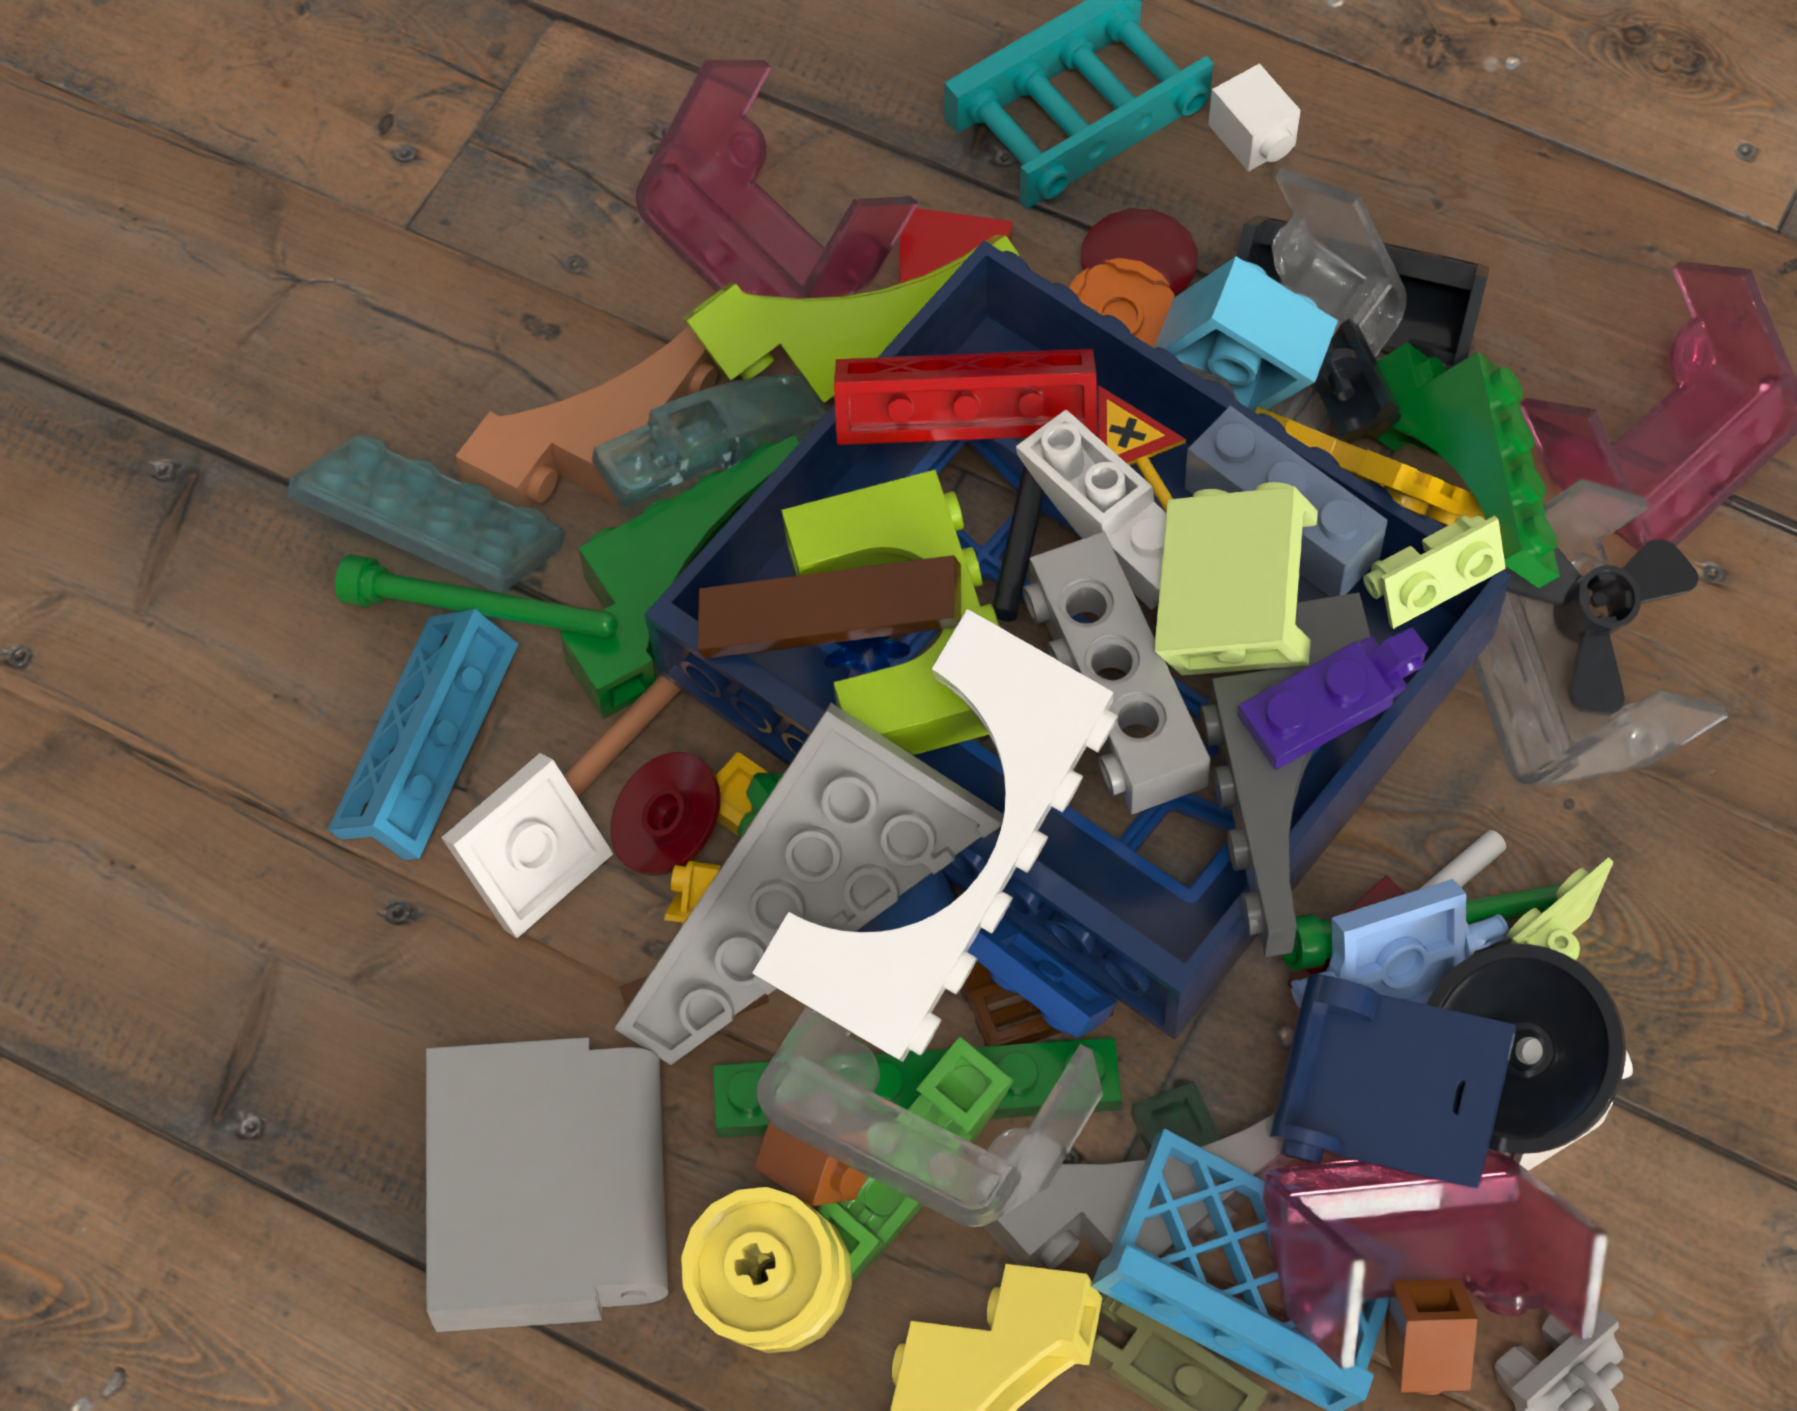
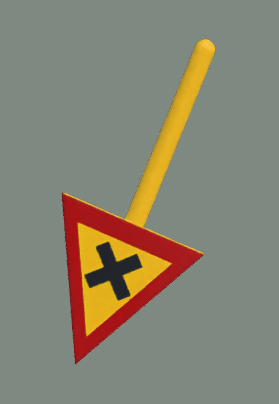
[1098,385,1186,513]

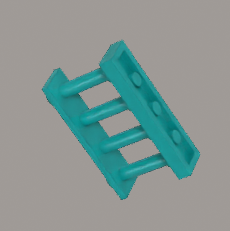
[944,0,1214,209]

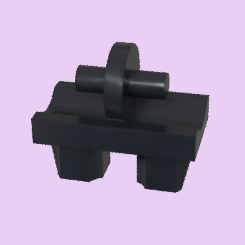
[1311,318,1402,444]

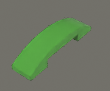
[817,1036,1014,1283]

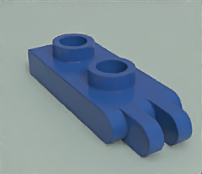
[967,918,1118,1038]

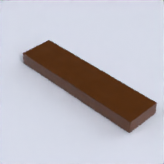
[697,555,961,659]

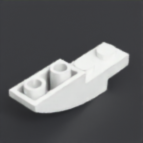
[1016,410,1167,610]

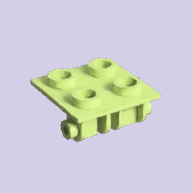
[1507,857,1613,960]

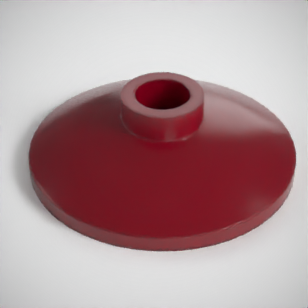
[611,752,720,876]

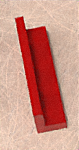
[834,349,1098,445]

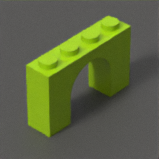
[781,469,999,755]

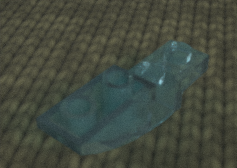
[592,375,826,508]

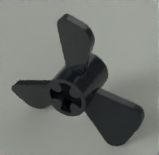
[1504,539,1698,716]

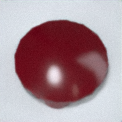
[1081,208,1198,297]

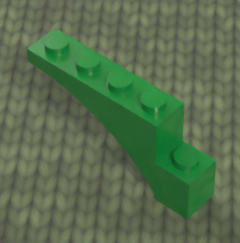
[1376,342,1560,588]
[560,435,800,719]

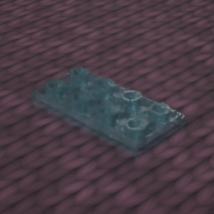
[287,436,566,594]

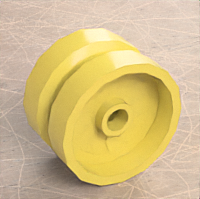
[681,1187,852,1353]

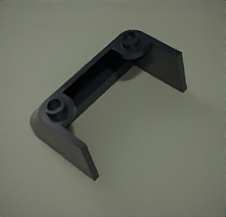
[1236,216,1490,370]

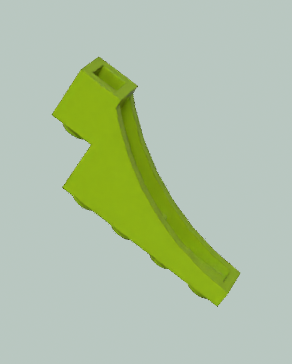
[682,235,1020,403]

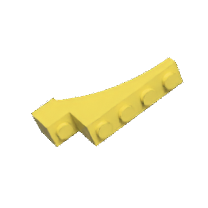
[890,1264,1103,1411]

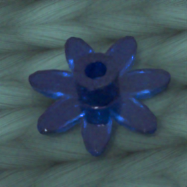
[824,635,911,678]

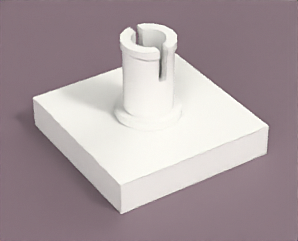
[441,753,613,938]

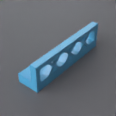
[327,609,519,860]

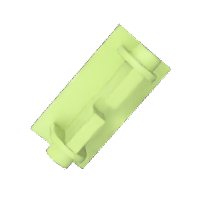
[1363,515,1506,629]

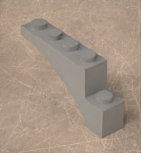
[974,1114,1293,1269]

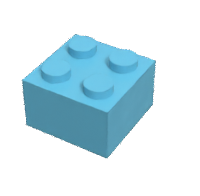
[1154,256,1338,412]

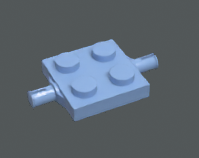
[1291,879,1509,1008]

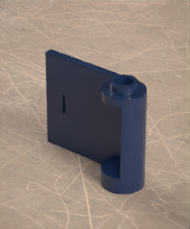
[1269,974,1517,1190]

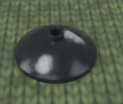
[1426,944,1626,1154]

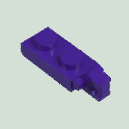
[1237,627,1428,769]

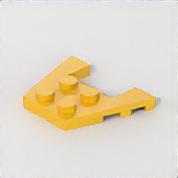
[1255,407,1486,525]

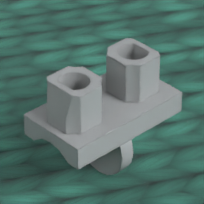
[1494,1302,1624,1411]

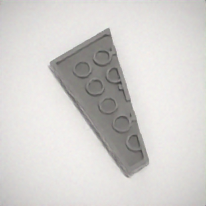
[614,703,1004,1065]

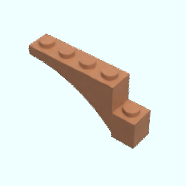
[455,326,719,520]

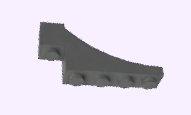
[1200,592,1371,957]

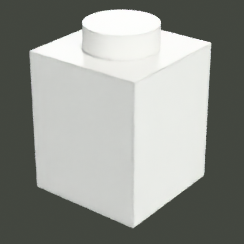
[1208,63,1301,172]

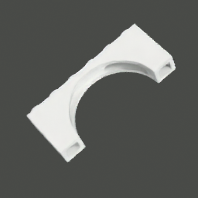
[753,609,1118,1062]

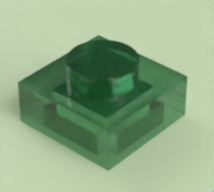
[1131,1081,1221,1154]

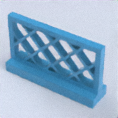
[1091,1128,1405,1411]

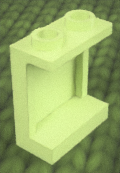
[1154,482,1318,676]

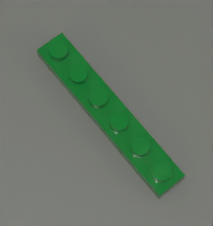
[713,1038,1122,1138]

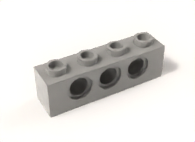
[1022,531,1210,815]

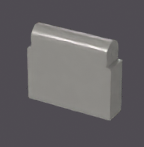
[426,1037,668,1332]

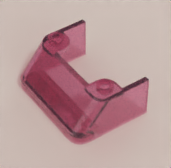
[636,60,919,299]
[1520,261,1797,550]
[1262,1150,1608,1368]

